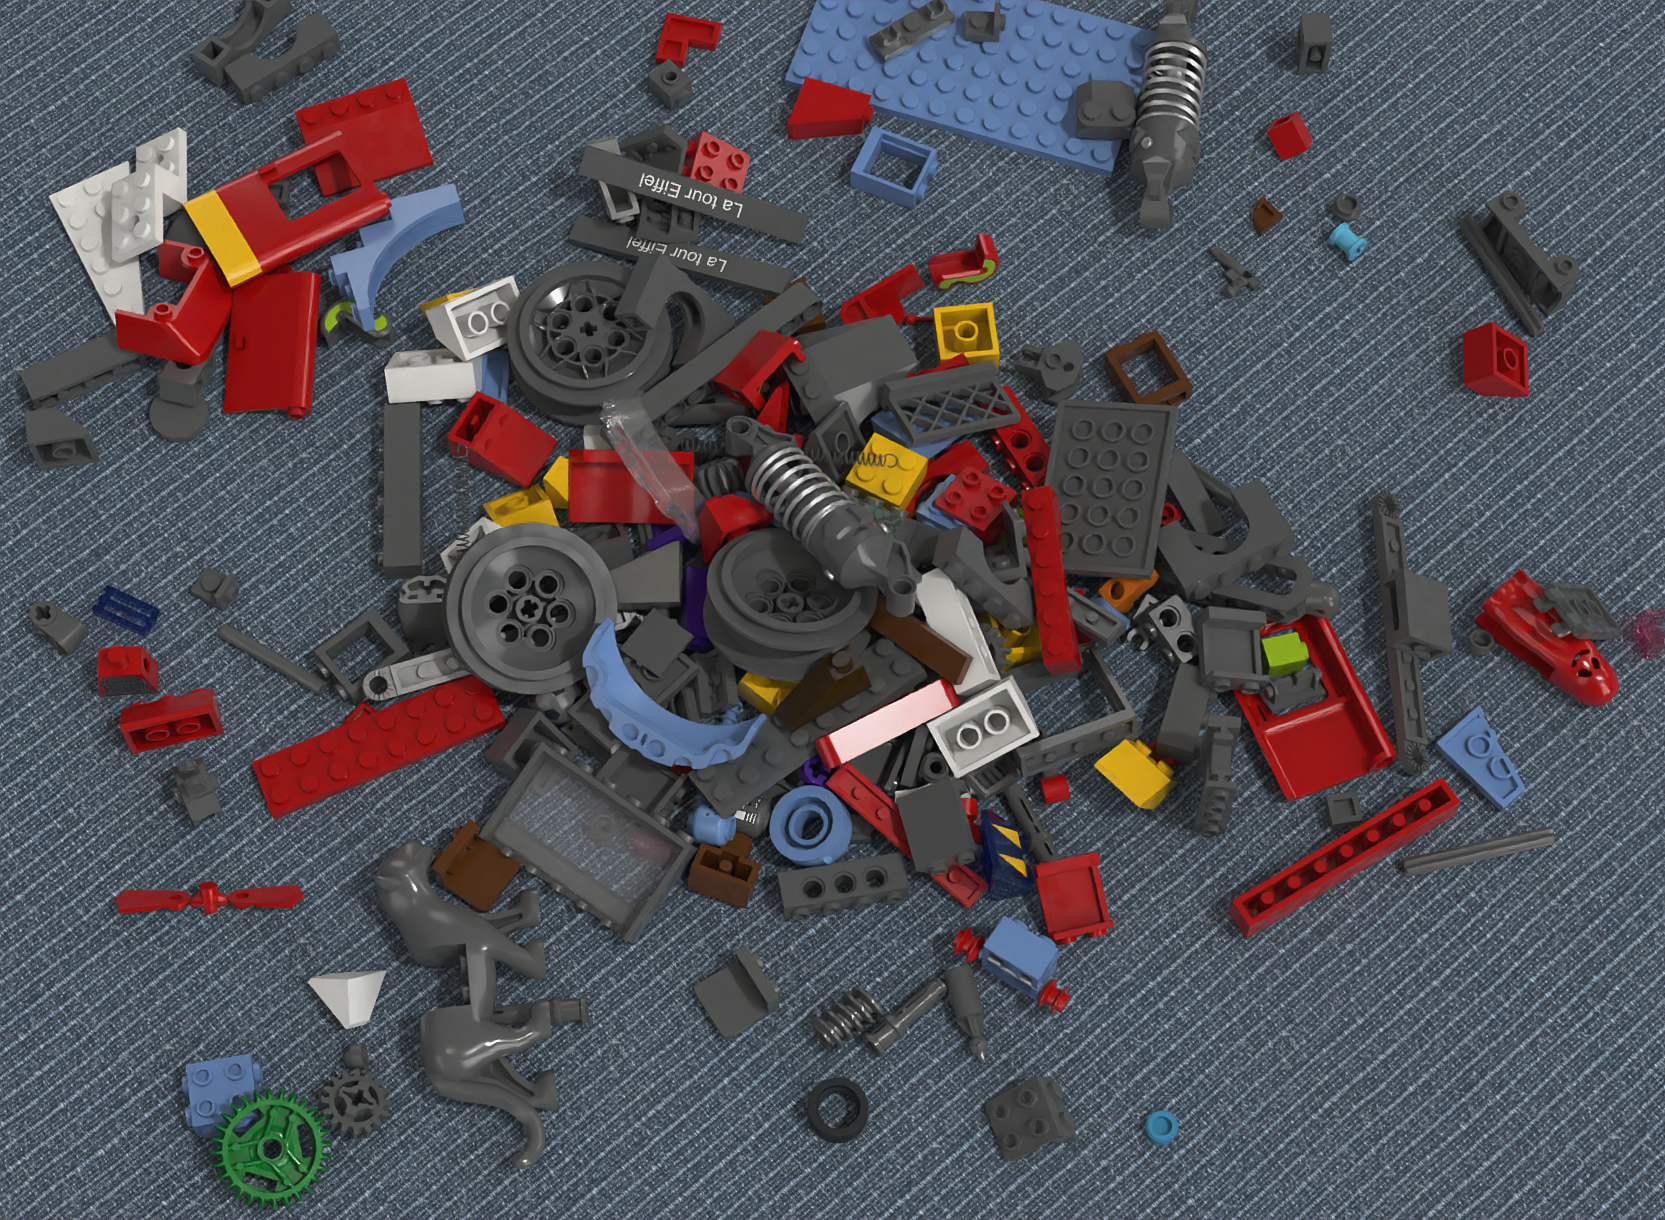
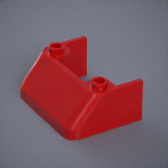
[115,239,233,365]
[840,263,970,378]

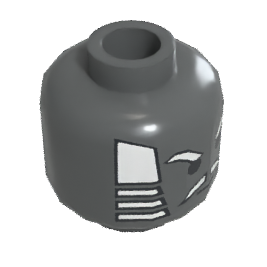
[732,796,773,838]

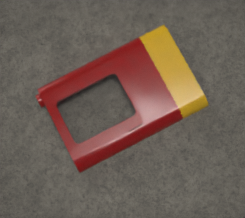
[182,130,392,290]

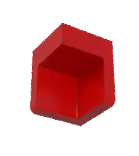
[1267,111,1312,160]

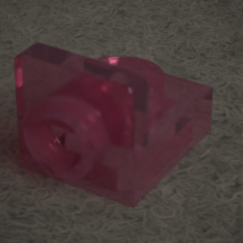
[1630,608,1665,661]

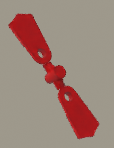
[114,881,304,914]

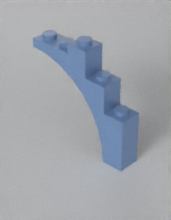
[327,183,465,332]

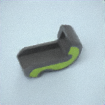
[320,298,395,349]

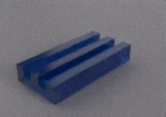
[91,585,161,638]

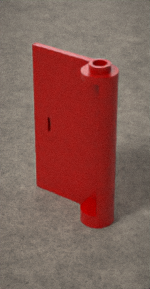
[224,272,321,419]

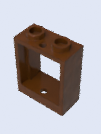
[1103,330,1192,406]

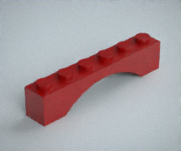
[1021,485,1082,675]

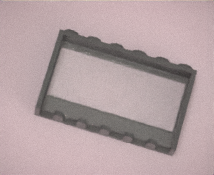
[478,742,699,944]

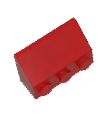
[120,688,224,754]

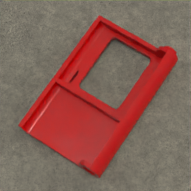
[1231,610,1398,802]

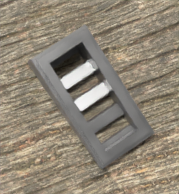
[962,752,1022,801]

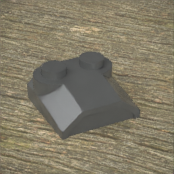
[1076,80,1136,139]

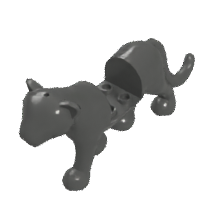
[373,839,558,1169]

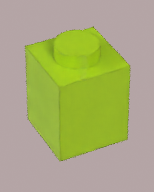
[1260,632,1309,679]

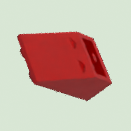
[446,391,558,490]

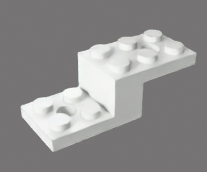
[112,127,187,263]

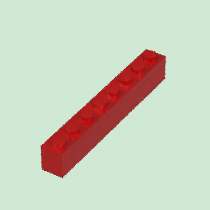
[1228,777,1460,939]

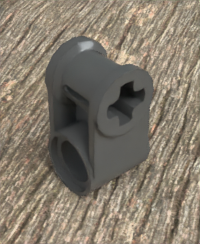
[29,600,89,656]

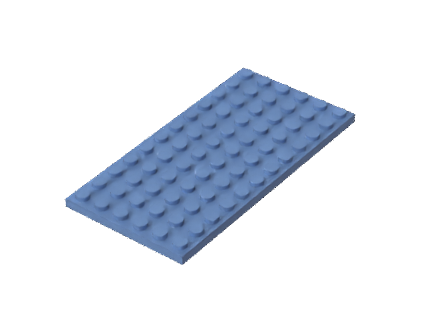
[785,0,1157,178]

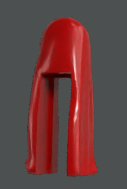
[1474,568,1619,707]

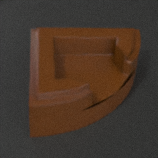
[1253,197,1283,237]

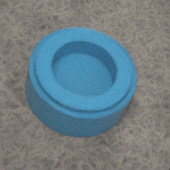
[1145,1110,1178,1145]

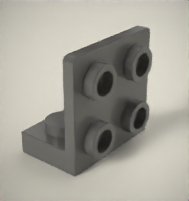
[984,500,1030,582]

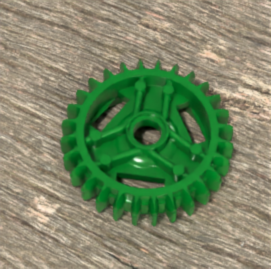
[209,1087,332,1210]

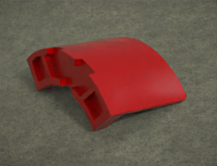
[568,449,694,525]

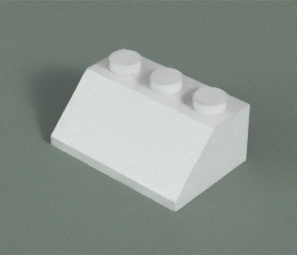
[426,275,520,362]
[384,348,483,404]
[926,674,1040,779]

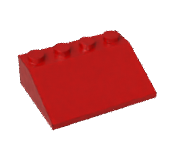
[295,78,434,199]

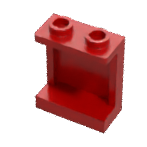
[713,329,806,411]
[1032,851,1114,945]

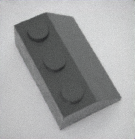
[543,522,634,594]

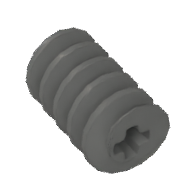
[811,986,884,1054]

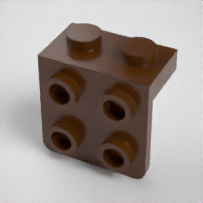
[431,819,521,913]

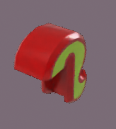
[928,233,1000,290]

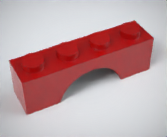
[905,439,989,521]

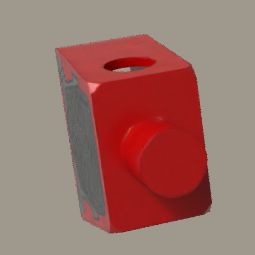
[98,645,159,697]

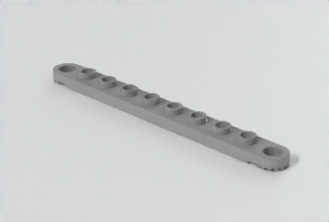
[362,609,652,701]

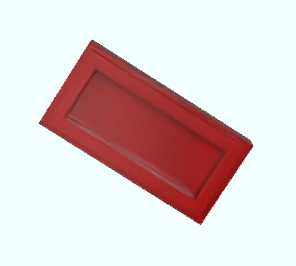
[660,13,722,52]

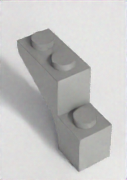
[586,135,640,223]

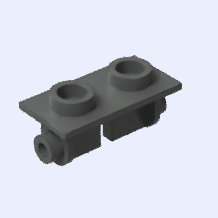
[1257,666,1326,713]

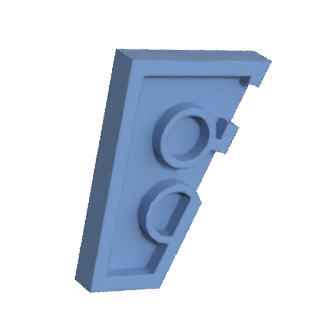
[1434,705,1526,812]

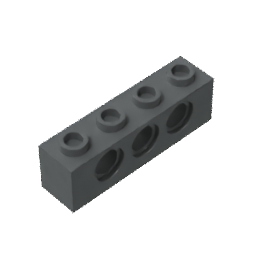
[777,852,909,921]

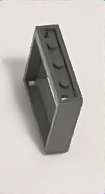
[1000,640,1139,778]

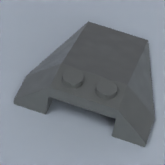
[781,314,919,428]

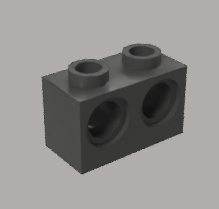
[1141,593,1199,669]

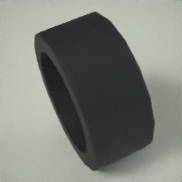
[807,1077,869,1143]

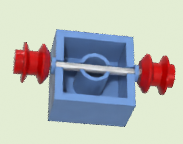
[952,916,1071,1015]

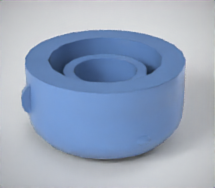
[769,785,852,868]

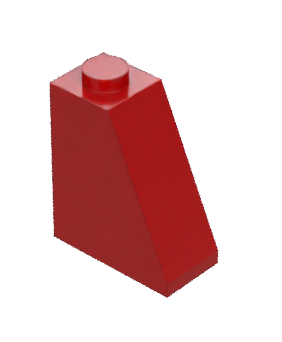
[787,77,875,140]

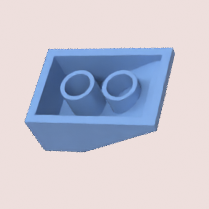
[870,398,983,460]

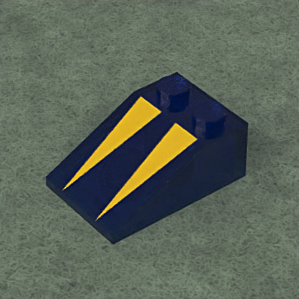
[980,809,1034,902]

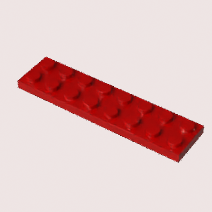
[252,674,506,820]

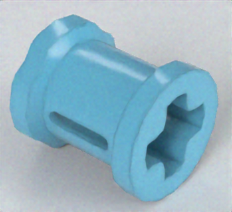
[1328,222,1368,261]

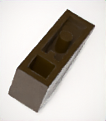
[775,645,872,733]

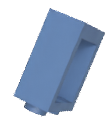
[850,126,940,210]

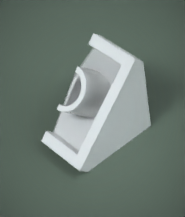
[308,970,387,1029]

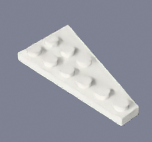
[49,161,146,327]

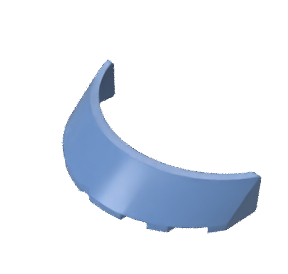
[583,618,768,769]

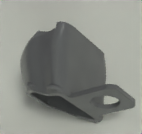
[397,574,447,658]

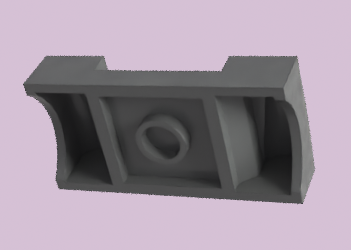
[1480,190,1580,318]

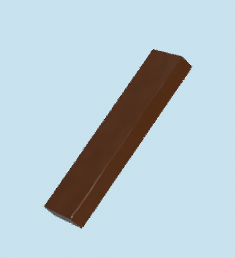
[868,595,974,685]

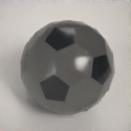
[528,681,583,724]

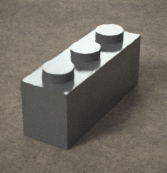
[1154,662,1218,766]

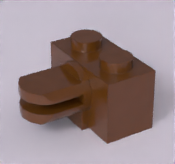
[687,831,761,909]

